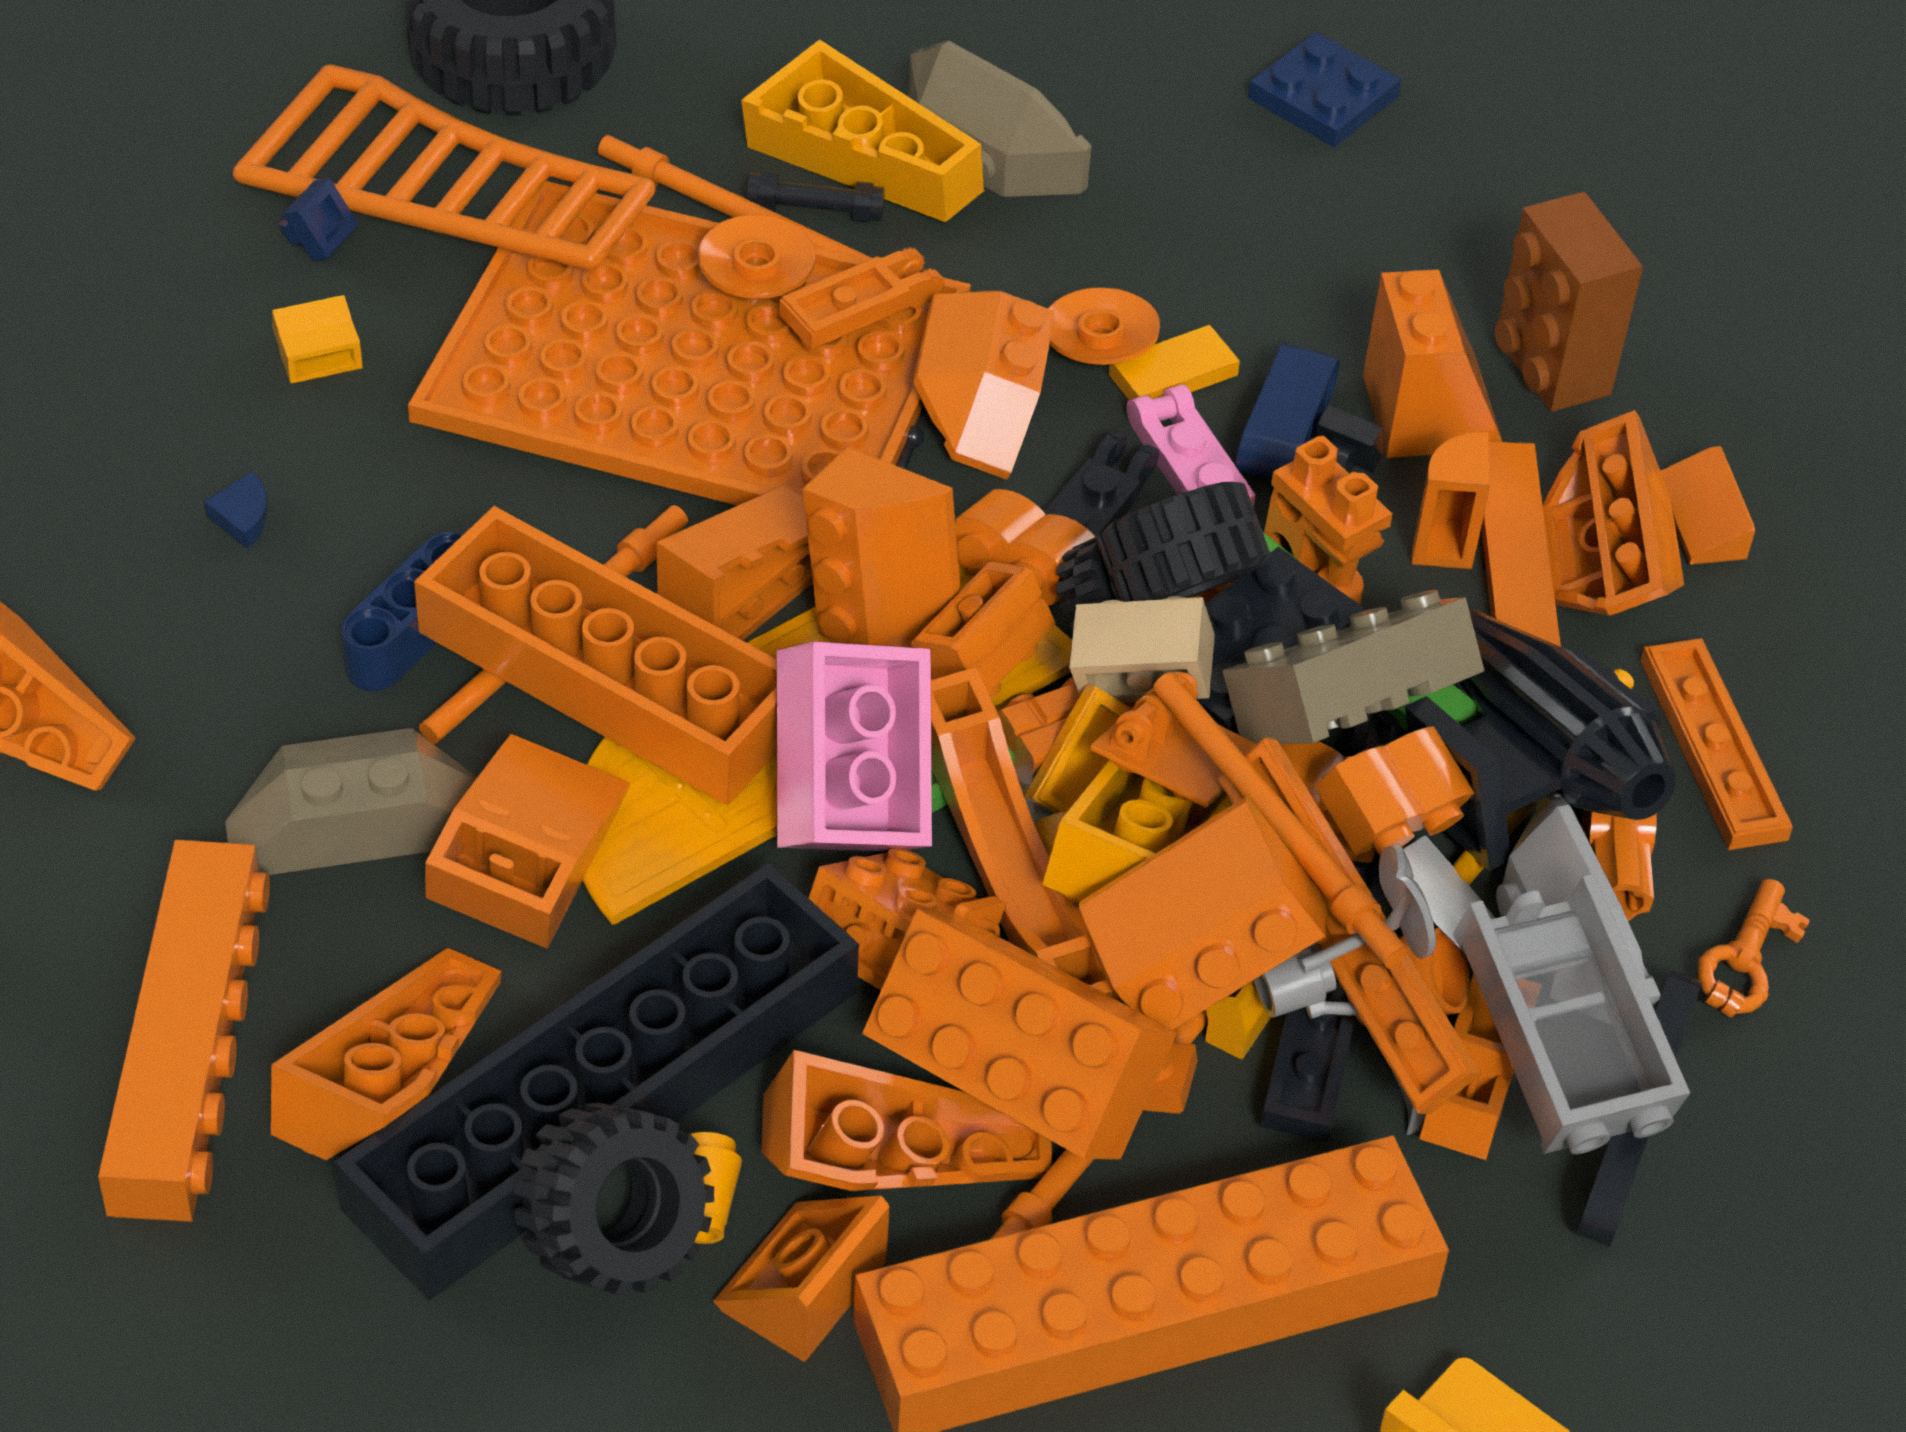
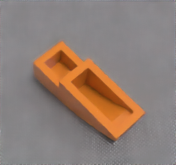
[1419,974,1541,1160]

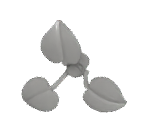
[1254,844,1436,1135]

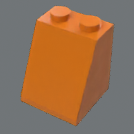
[1363,270,1503,458]

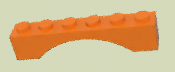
[931,667,1123,1003]

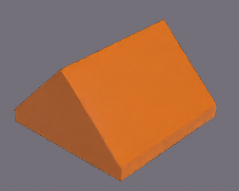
[714,1195,890,1362]

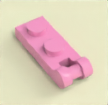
[1126,384,1256,507]

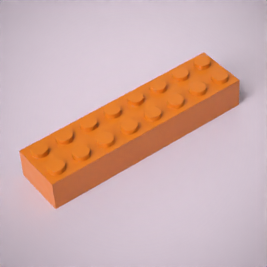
[853,1135,1449,1432]

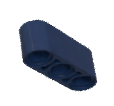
[1235,342,1340,481]
[341,531,463,691]

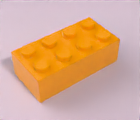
[1042,760,1233,904]

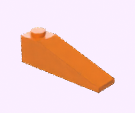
[0,601,136,791]
[271,948,502,1160]
[761,1050,1052,1191]

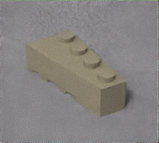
[1223,590,1484,744]

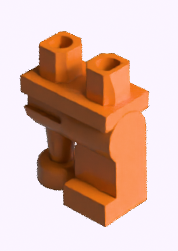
[1264,436,1393,605]

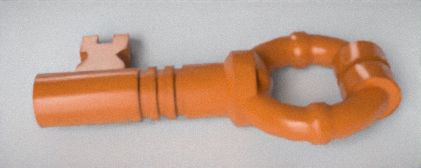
[1697,879,1810,1018]

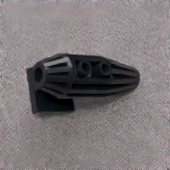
[1405,610,1676,871]

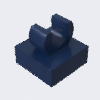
[278,178,359,260]

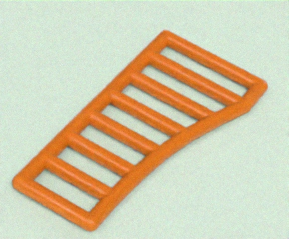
[233,64,656,270]

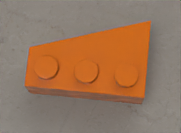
[657,485,813,640]

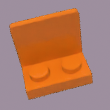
[808,848,978,991]

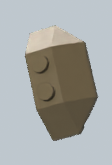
[908,41,1092,197]
[225,728,477,875]

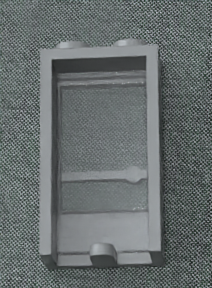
[1453,873,1690,1154]

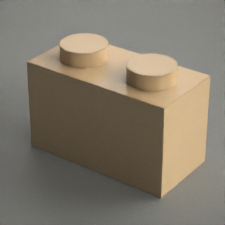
[1069,596,1215,703]

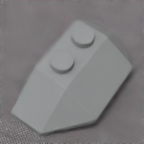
[1496,792,1661,1027]

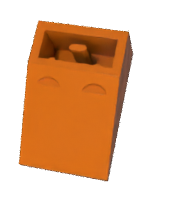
[425,734,630,949]

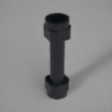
[747,171,885,222]

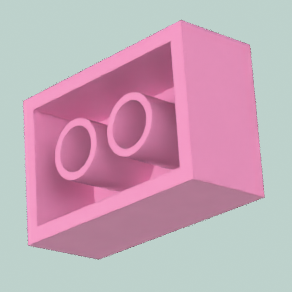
[777,642,932,851]

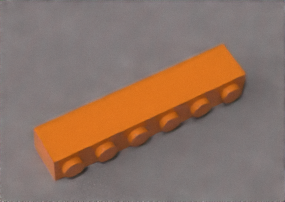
[98,840,270,1222]

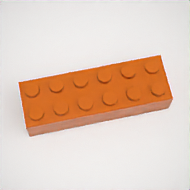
[414,506,777,805]

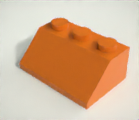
[803,447,961,648]
[1079,796,1328,1030]

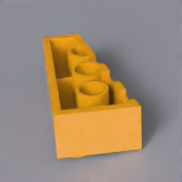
[741,39,984,222]

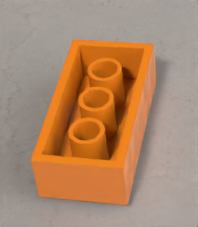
[862,909,1177,1160]

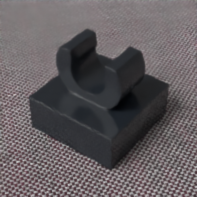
[1318,405,1383,474]

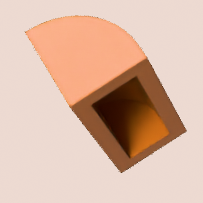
[1411,432,1491,569]

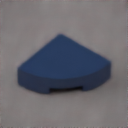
[204,471,268,548]

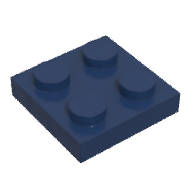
[1248,31,1402,147]

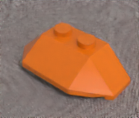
[913,290,1055,480]
[1543,410,1684,616]

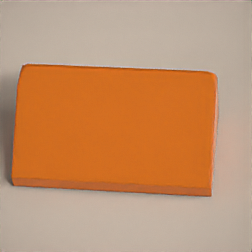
[1661,446,1755,565]

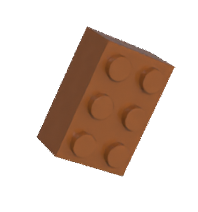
[1495,191,1643,412]

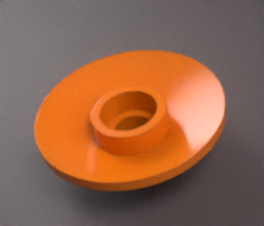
[699,214,815,299]
[1049,288,1160,365]

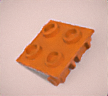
[1090,671,1257,808]

